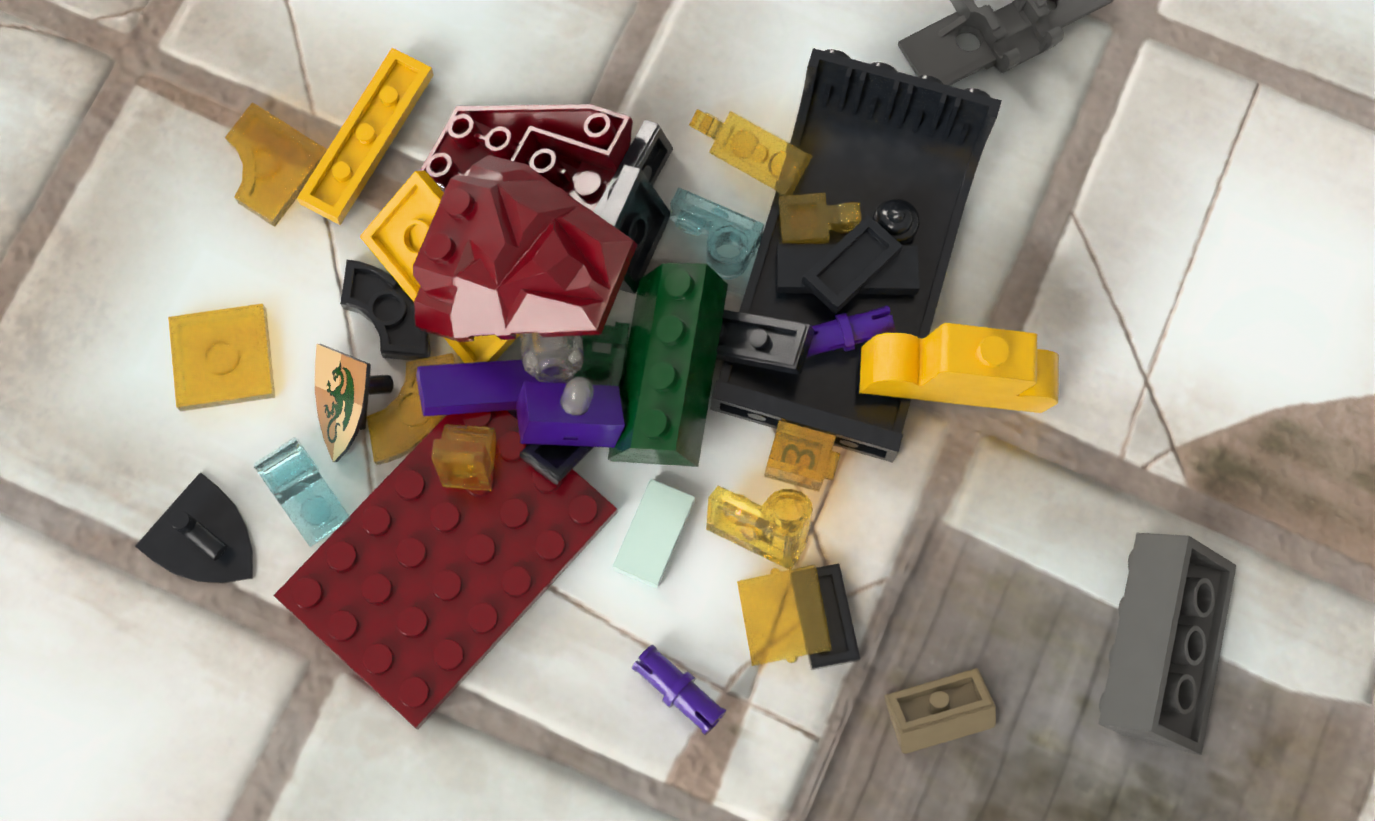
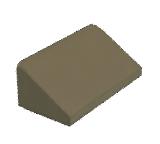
[884,668,996,754]

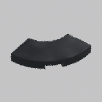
[340,260,431,362]

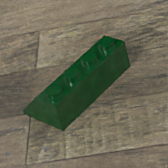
[608,263,728,467]

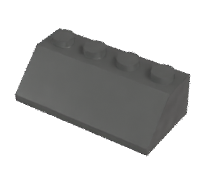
[1098,533,1236,755]

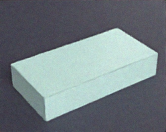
[612,479,695,588]

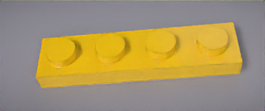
[297,48,434,225]

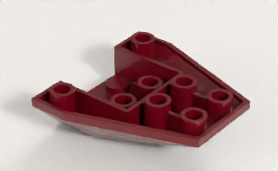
[420,104,633,211]

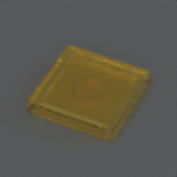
[168,303,275,411]

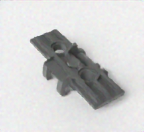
[898,0,1114,86]

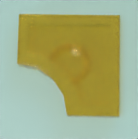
[225,102,327,227]

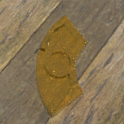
[367,353,455,465]

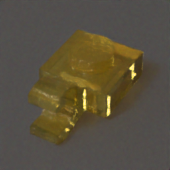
[778,193,861,244]

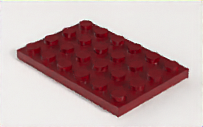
[273,410,618,730]

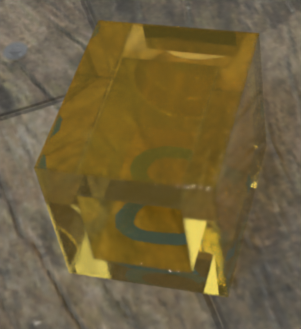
[764,420,841,492]

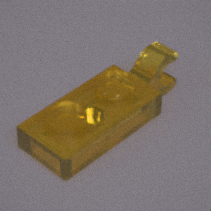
[689,109,813,197]

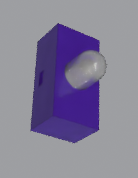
[516,377,625,448]

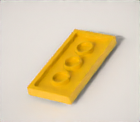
[360,171,521,363]

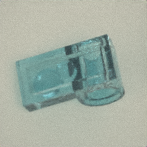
[670,187,764,280]
[254,436,351,547]

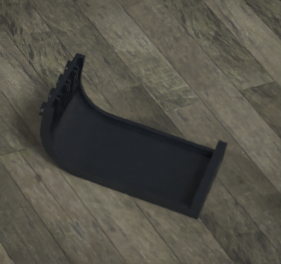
[710,48,1002,463]

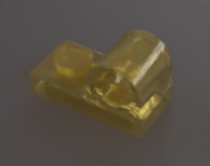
[431,424,496,491]
[706,485,813,570]

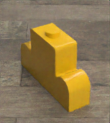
[859,323,1059,413]

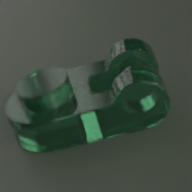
[574,321,630,388]

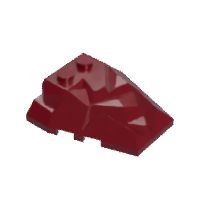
[413,155,637,342]

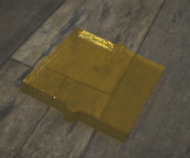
[737,565,832,666]

